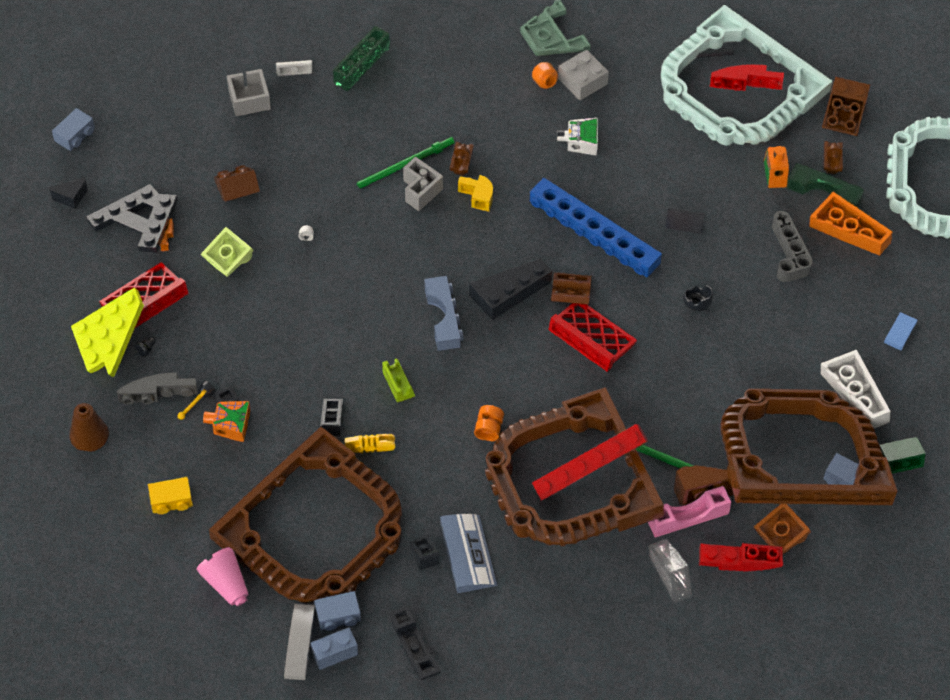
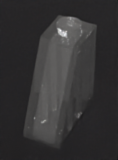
[648,539,692,603]

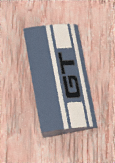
[440,514,497,594]

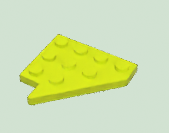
[71,288,144,377]

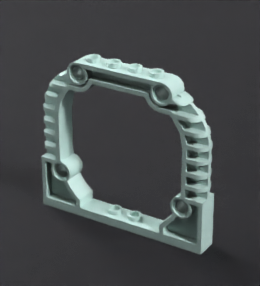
[661,5,832,145]
[886,117,950,238]

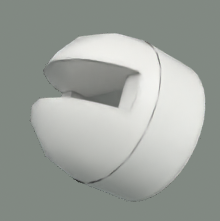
[298,225,314,241]

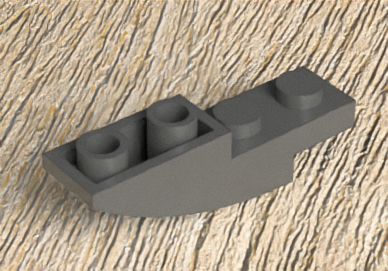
[117,372,198,405]

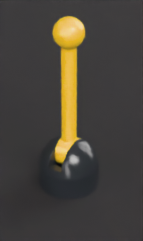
[178,380,216,420]

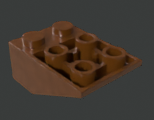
[822,76,870,136]

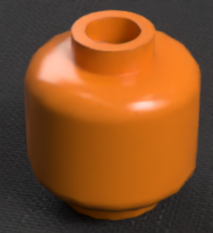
[532,62,558,89]

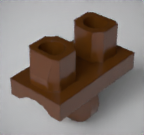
[824,141,843,174]
[450,142,474,175]

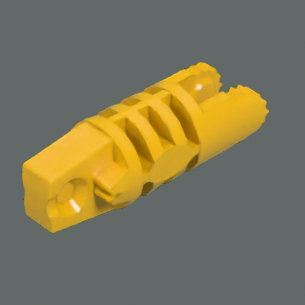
[345,434,395,453]

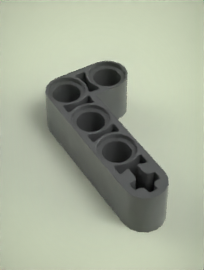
[772,211,813,282]

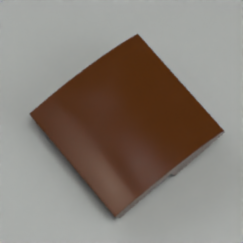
[551,272,591,304]

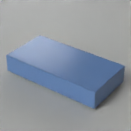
[884,312,917,351]

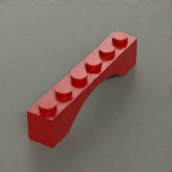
[532,424,648,500]

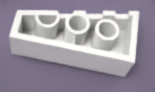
[821,350,890,429]

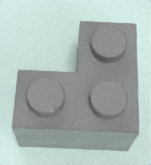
[403,157,443,211]

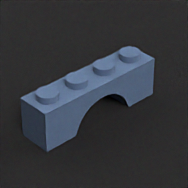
[424,276,463,351]

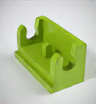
[382,359,415,403]

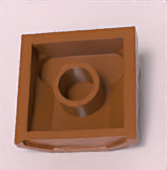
[754,504,811,554]

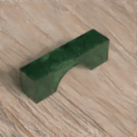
[786,163,864,208]

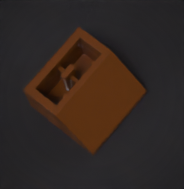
[214,165,260,201]

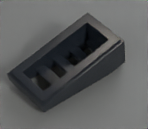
[320,399,343,436]

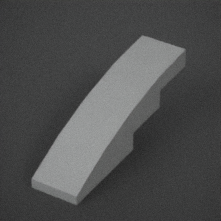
[284,604,315,680]

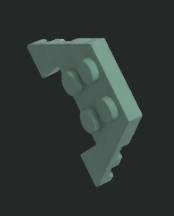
[520,0,591,56]

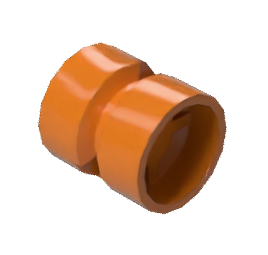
[474,405,504,442]

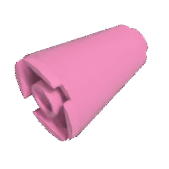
[197,547,248,606]

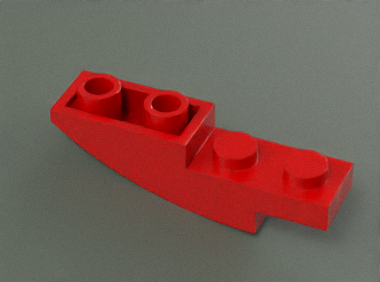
[710,65,784,91]
[699,543,783,571]

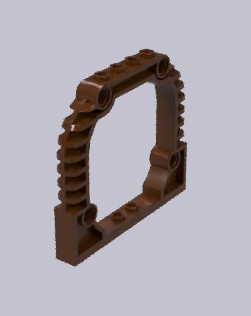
[484,387,664,546]
[720,388,897,505]
[209,427,402,602]

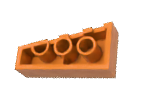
[809,192,893,256]

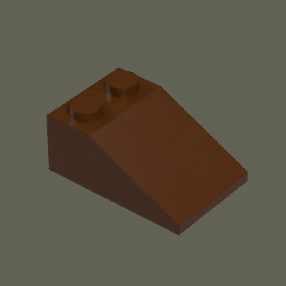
[674,465,734,506]

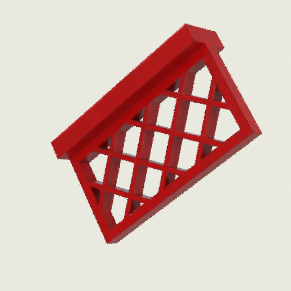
[99,262,189,328]
[548,303,637,372]

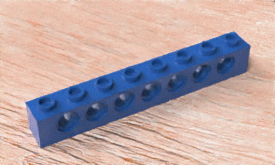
[530,178,662,277]

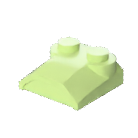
[201,227,254,277]

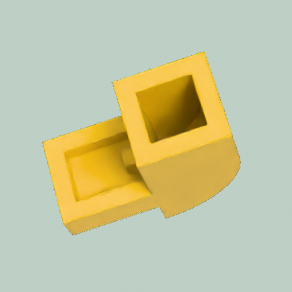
[458,175,493,212]

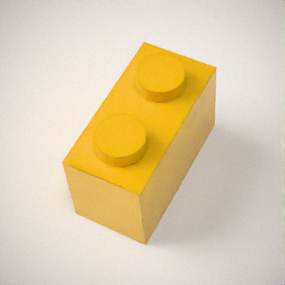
[148,477,193,514]

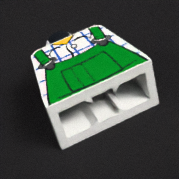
[557,118,597,155]

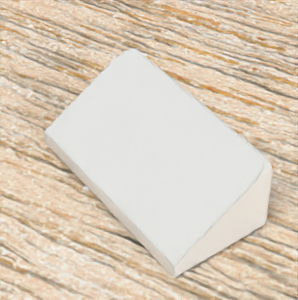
[276,60,312,76]

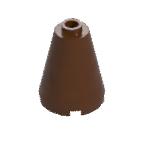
[69,403,109,452]

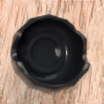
[683,285,713,311]

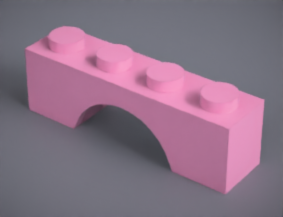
[648,486,731,538]

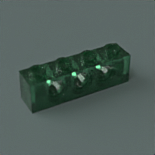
[333,26,390,91]

